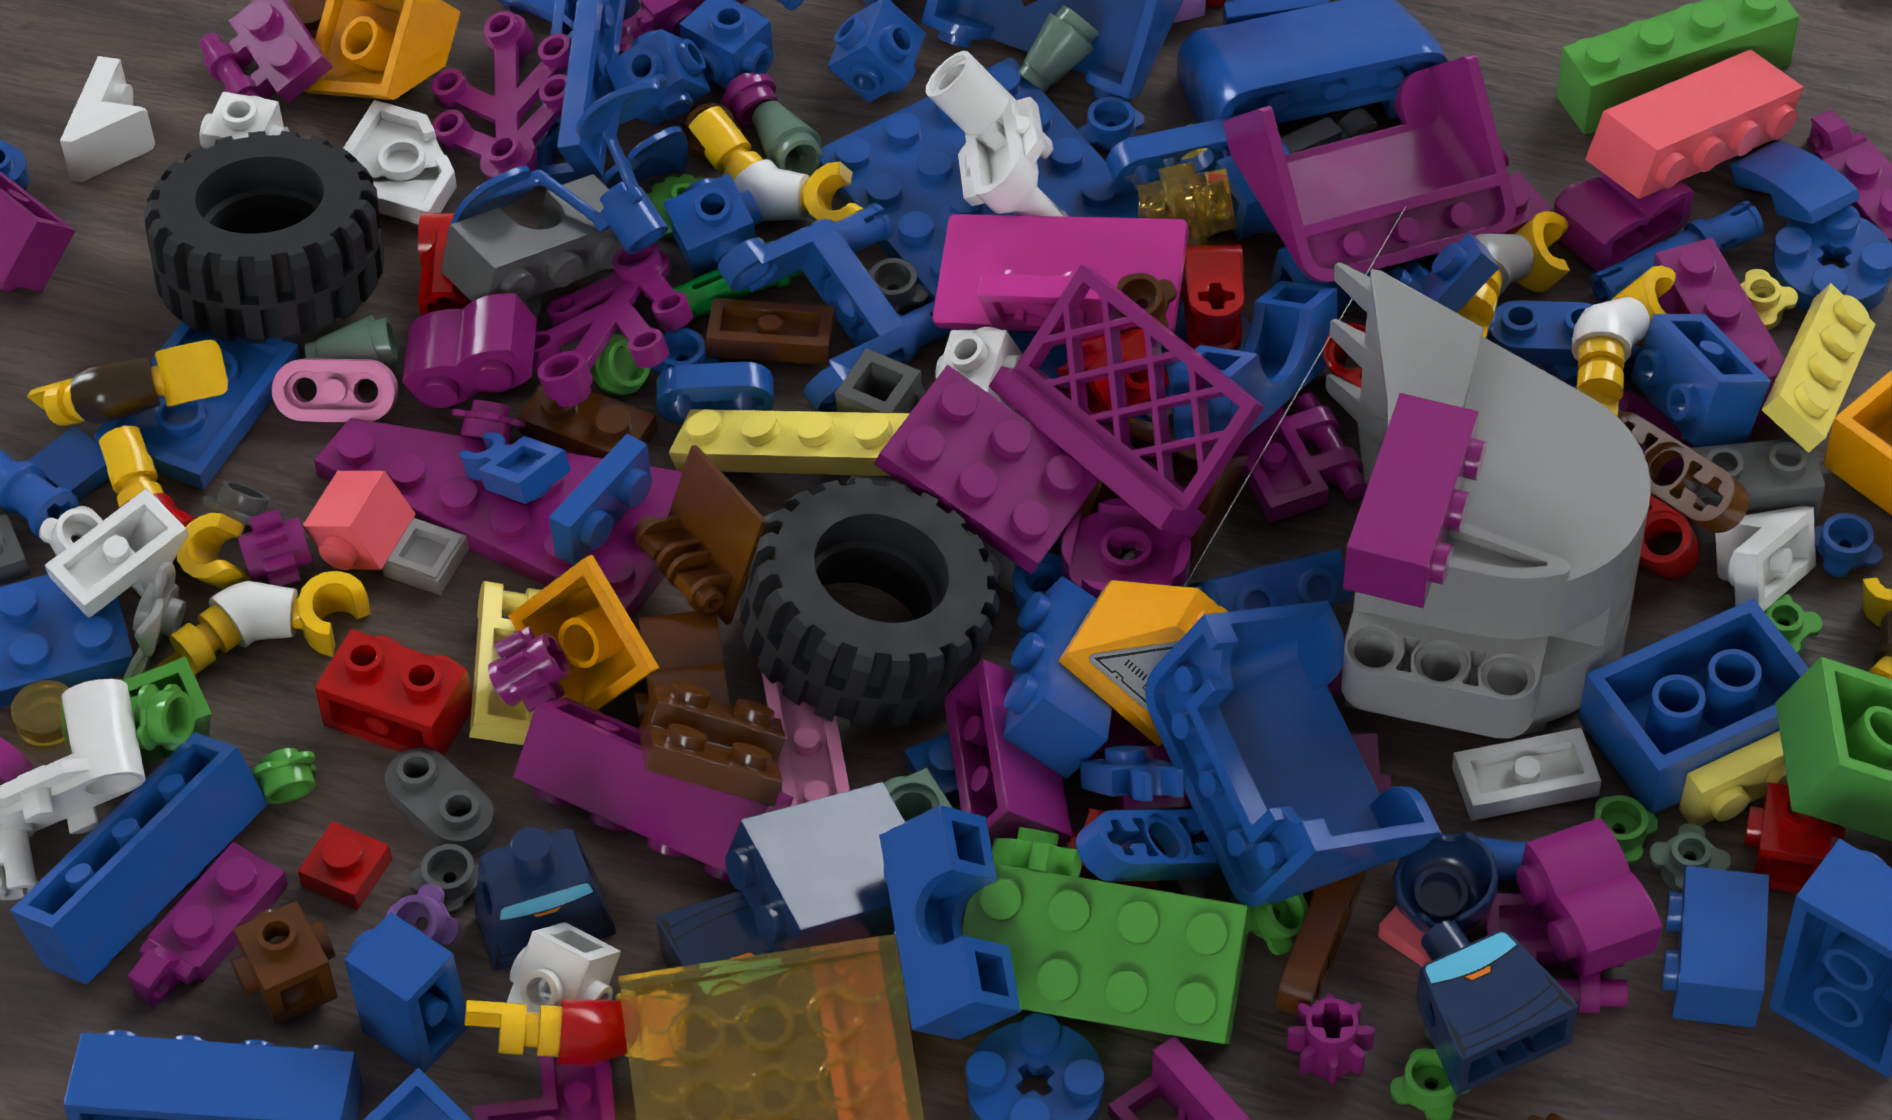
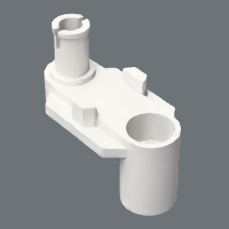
[925,51,1069,217]
[0,679,146,900]

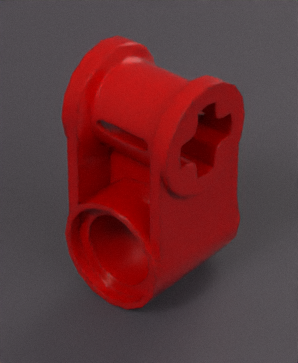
[1181,244,1245,351]

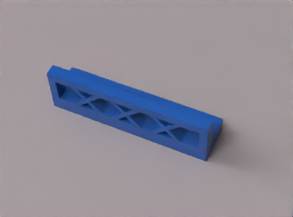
[536,0,626,187]

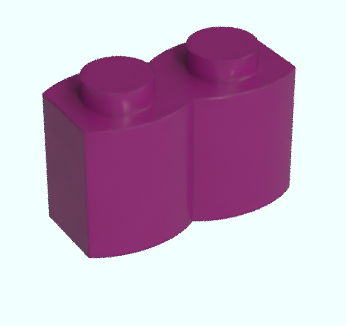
[1554,172,1694,271]
[402,293,537,408]
[1516,818,1662,978]

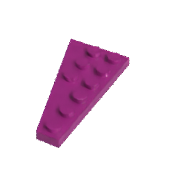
[314,418,729,620]

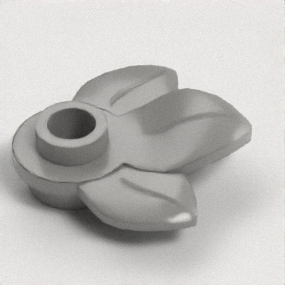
[123,561,187,680]

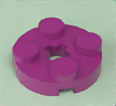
[1062,498,1191,599]

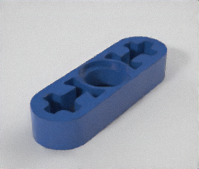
[1106,113,1245,196]
[1076,809,1221,882]

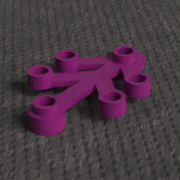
[431,11,571,180]
[532,243,693,407]

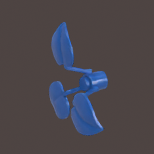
[447,74,688,255]

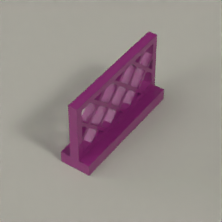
[988,264,1265,537]

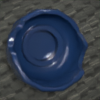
[1392,831,1499,933]

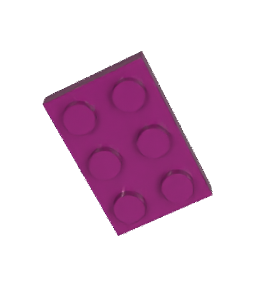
[874,364,1100,575]

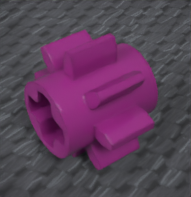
[237,509,313,587]
[488,627,571,712]
[1287,993,1375,1085]

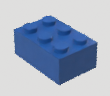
[1578,598,1809,814]
[1769,839,1892,1078]

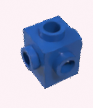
[679,0,774,89]
[827,0,926,103]
[605,29,711,126]
[663,173,763,277]

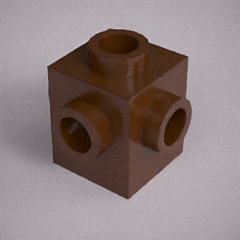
[231,901,338,1026]

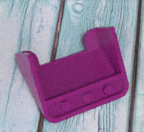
[1222,54,1516,283]

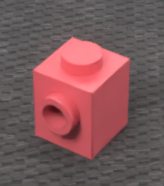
[302,471,416,570]

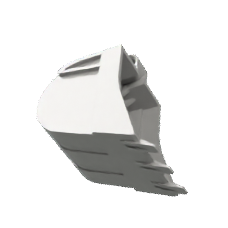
[1326,262,1651,739]

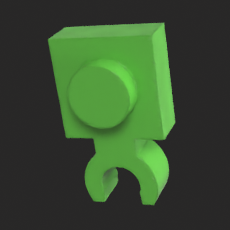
[992,827,1083,878]

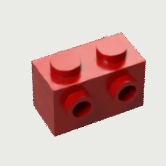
[315,629,472,756]

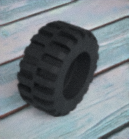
[144,131,385,344]
[740,478,1000,728]

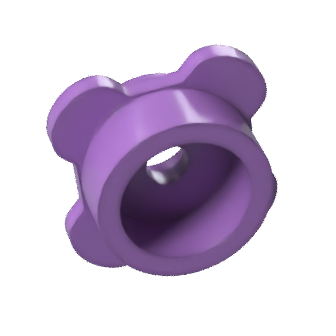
[386,884,461,945]

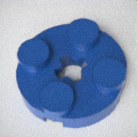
[1771,205,1892,311]
[965,1013,1104,1120]

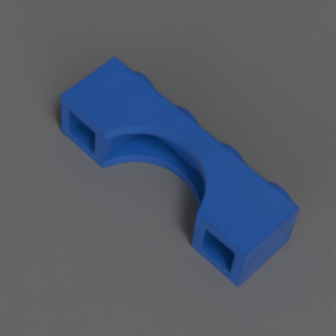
[1172,280,1338,449]

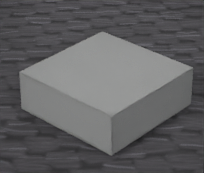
[382,518,469,596]

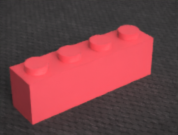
[1585,49,1804,199]

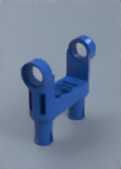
[718,203,957,412]

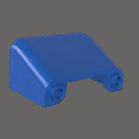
[921,0,1183,101]
[1177,0,1448,149]
[1145,601,1441,907]

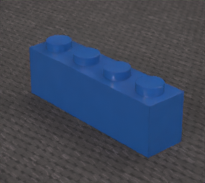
[10,732,268,985]
[63,1030,364,1120]

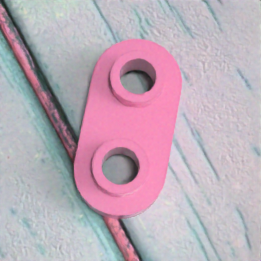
[272,358,399,422]

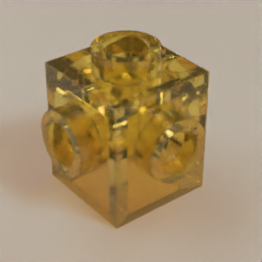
[1137,162,1237,246]

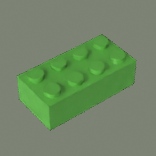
[1775,657,1892,841]
[962,863,1252,1045]

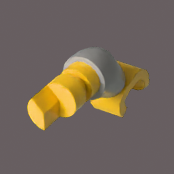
[1457,211,1570,338]

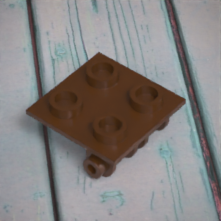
[634,445,767,625]

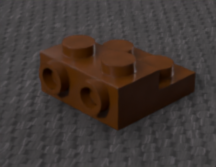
[639,681,786,807]

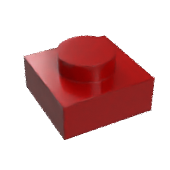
[298,821,393,910]

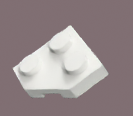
[343,100,457,225]

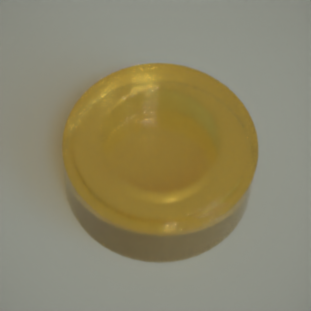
[11,680,69,746]

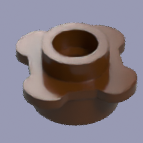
[1116,273,1177,331]

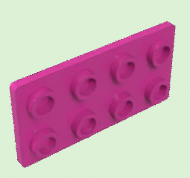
[932,214,1189,333]

